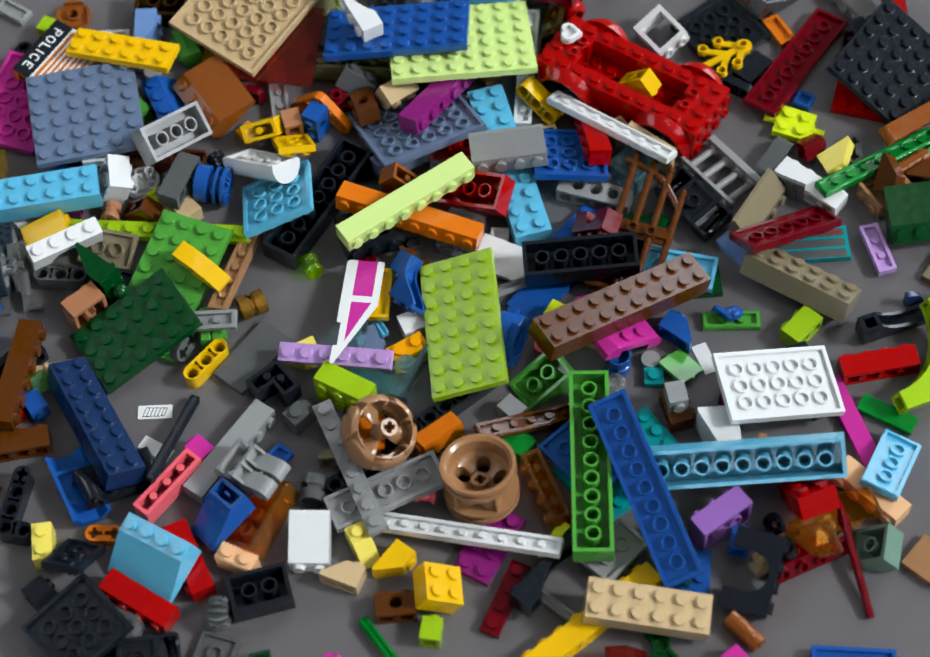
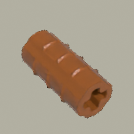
[898,148,930,176]
[723,610,766,652]

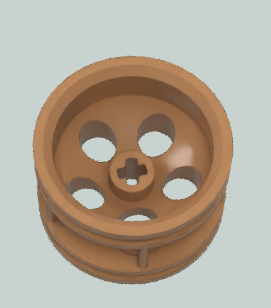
[439,433,520,525]

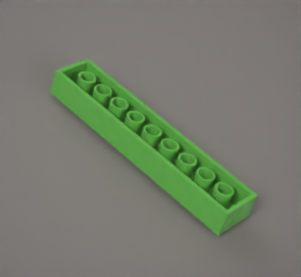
[569,370,614,562]

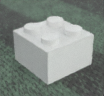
[98,154,134,205]

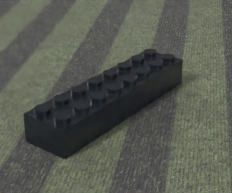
[262,136,374,271]

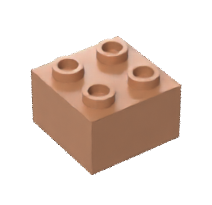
[60,281,108,331]

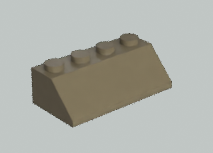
[730,168,787,232]

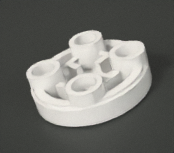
[128,166,161,199]

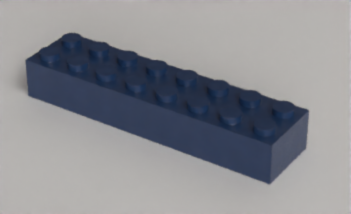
[46,357,146,491]

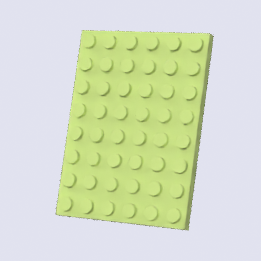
[389,1,538,85]

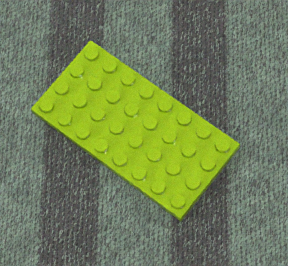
[420,247,509,402]

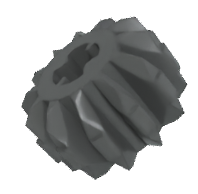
[207,596,232,631]

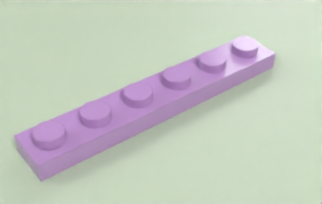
[277,342,394,371]

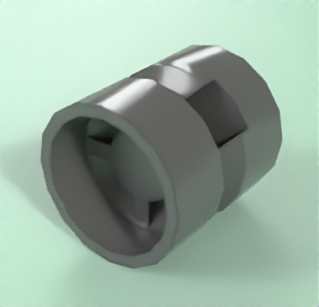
[298,472,327,509]

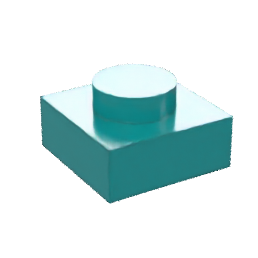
[644,367,664,388]

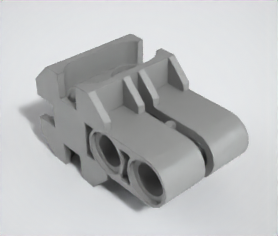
[214,438,291,501]

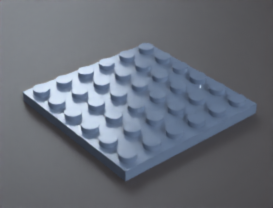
[25,63,144,169]
[345,82,487,168]

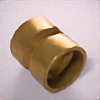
[235,288,269,321]

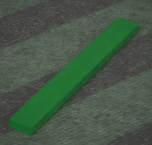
[814,127,930,198]

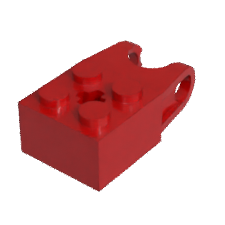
[777,479,841,521]

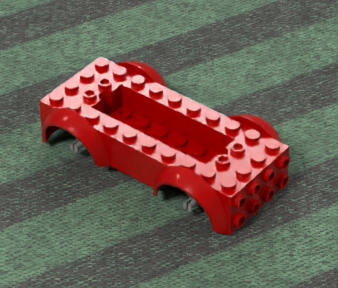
[534,15,731,159]

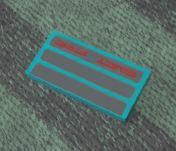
[775,225,851,263]

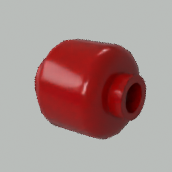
[562,0,585,21]

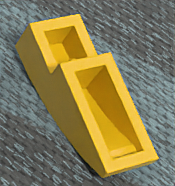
[172,241,231,293]

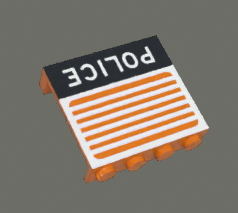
[12,19,103,81]

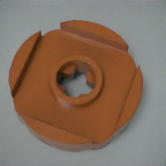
[55,0,92,30]

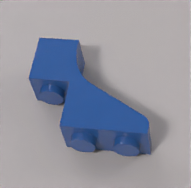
[389,248,426,315]

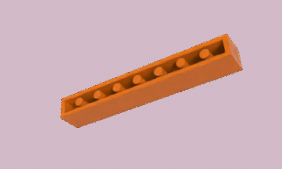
[335,180,485,252]

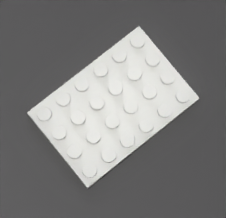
[711,345,846,425]

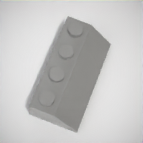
[468,124,548,173]

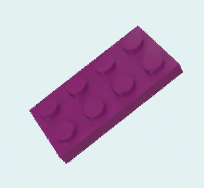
[452,512,526,587]

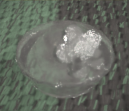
[609,373,626,395]

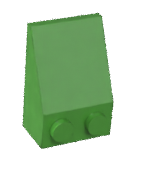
[508,353,575,411]

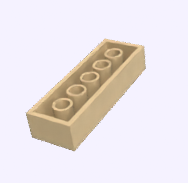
[582,576,713,642]

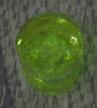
[299,253,324,279]

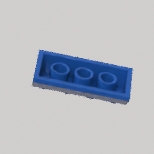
[140,75,186,120]

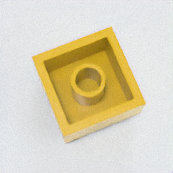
[412,561,464,614]

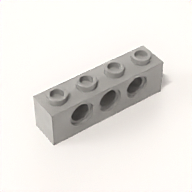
[556,181,634,217]

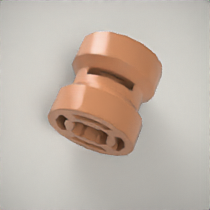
[101,200,122,220]

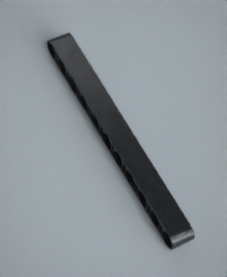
[326,386,498,495]

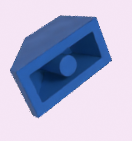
[657,309,692,354]

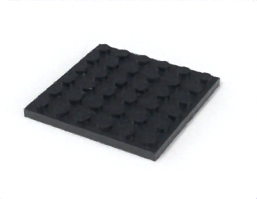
[826,0,930,139]

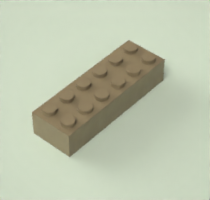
[739,248,862,323]

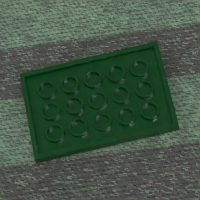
[70,268,203,394]

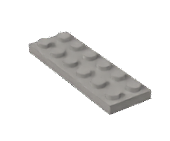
[323,450,444,534]

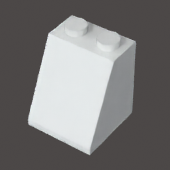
[695,406,741,442]
[288,510,333,574]

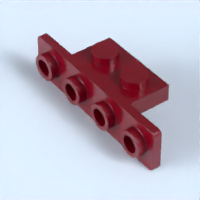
[776,534,848,584]

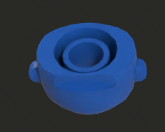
[500,306,530,368]

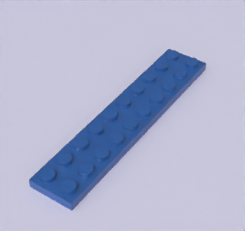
[588,389,705,588]

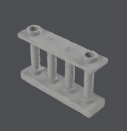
[680,134,761,212]

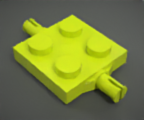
[763,106,825,142]

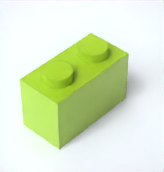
[779,305,823,346]

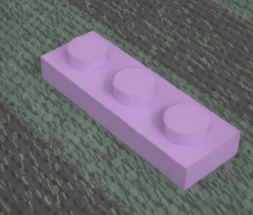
[859,222,897,276]

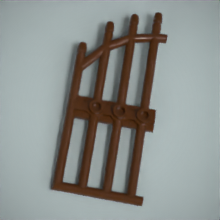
[584,149,687,290]

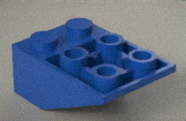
[191,477,256,551]

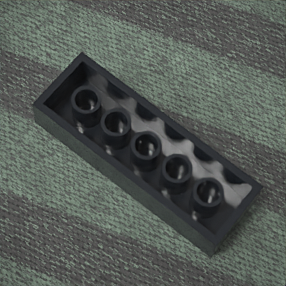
[522,231,640,286]

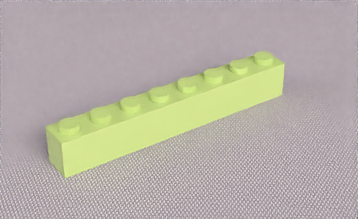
[336,151,475,251]

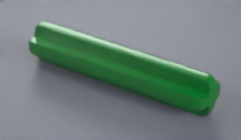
[358,616,398,657]

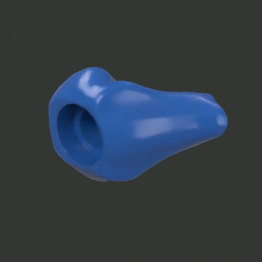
[711,305,743,322]

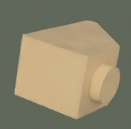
[319,560,367,596]

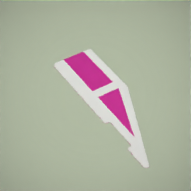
[329,260,385,363]

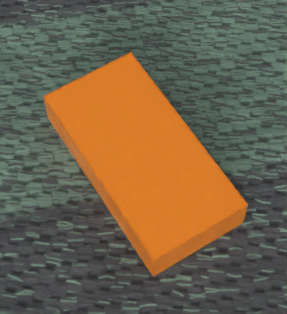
[761,13,795,48]

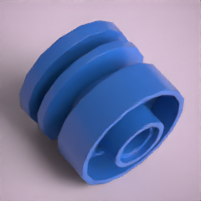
[193,164,234,206]

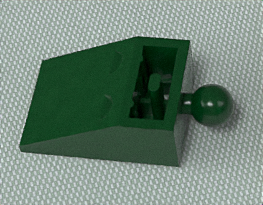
[75,242,129,305]

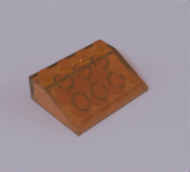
[219,480,299,561]

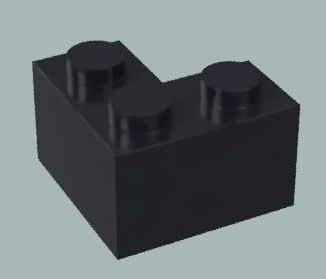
[245,359,302,407]

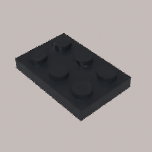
[41,538,105,576]

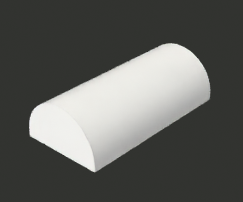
[222,148,300,184]

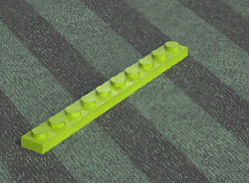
[70,219,249,245]

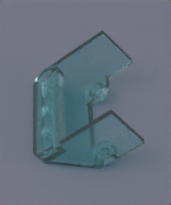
[342,320,429,398]

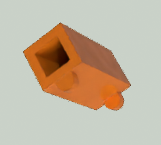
[414,411,465,455]

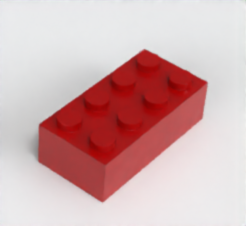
[434,170,515,217]

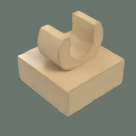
[748,552,769,578]

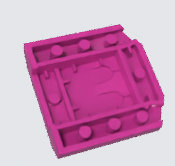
[574,293,663,361]

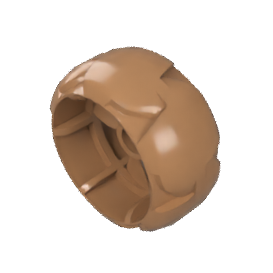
[340,394,417,471]

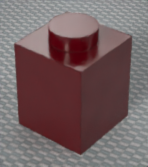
[795,133,827,162]

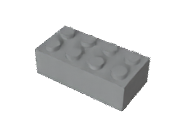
[130,100,213,167]

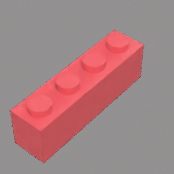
[132,448,202,524]

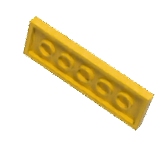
[65,28,180,74]

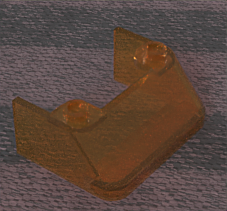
[784,486,884,558]

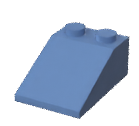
[134,8,164,73]

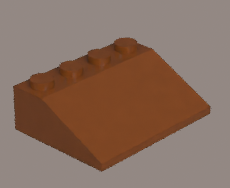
[172,55,256,140]

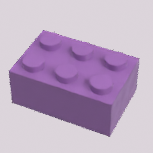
[688,485,753,550]

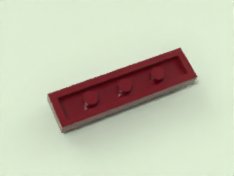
[479,559,531,640]

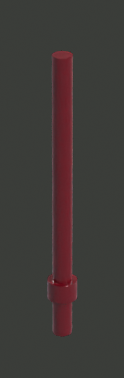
[836,500,875,619]

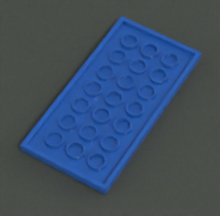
[323,0,470,62]

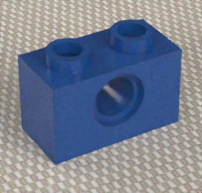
[301,99,331,143]

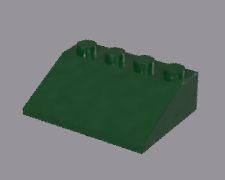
[882,181,930,245]

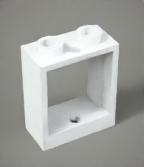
[633,4,690,59]

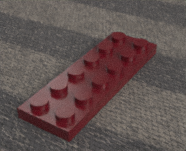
[729,205,842,254]

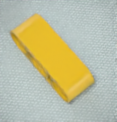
[516,76,565,124]
[183,338,230,389]

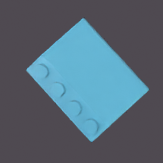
[107,512,202,603]

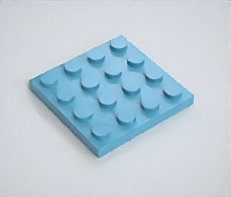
[242,159,314,239]

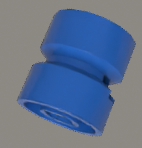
[605,350,631,379]

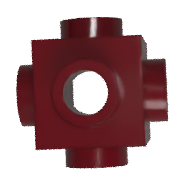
[326,87,350,114]

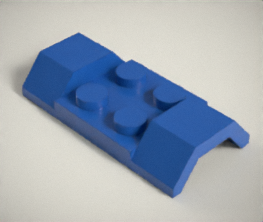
[45,447,111,527]

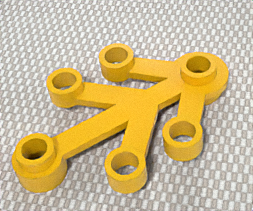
[697,37,752,78]

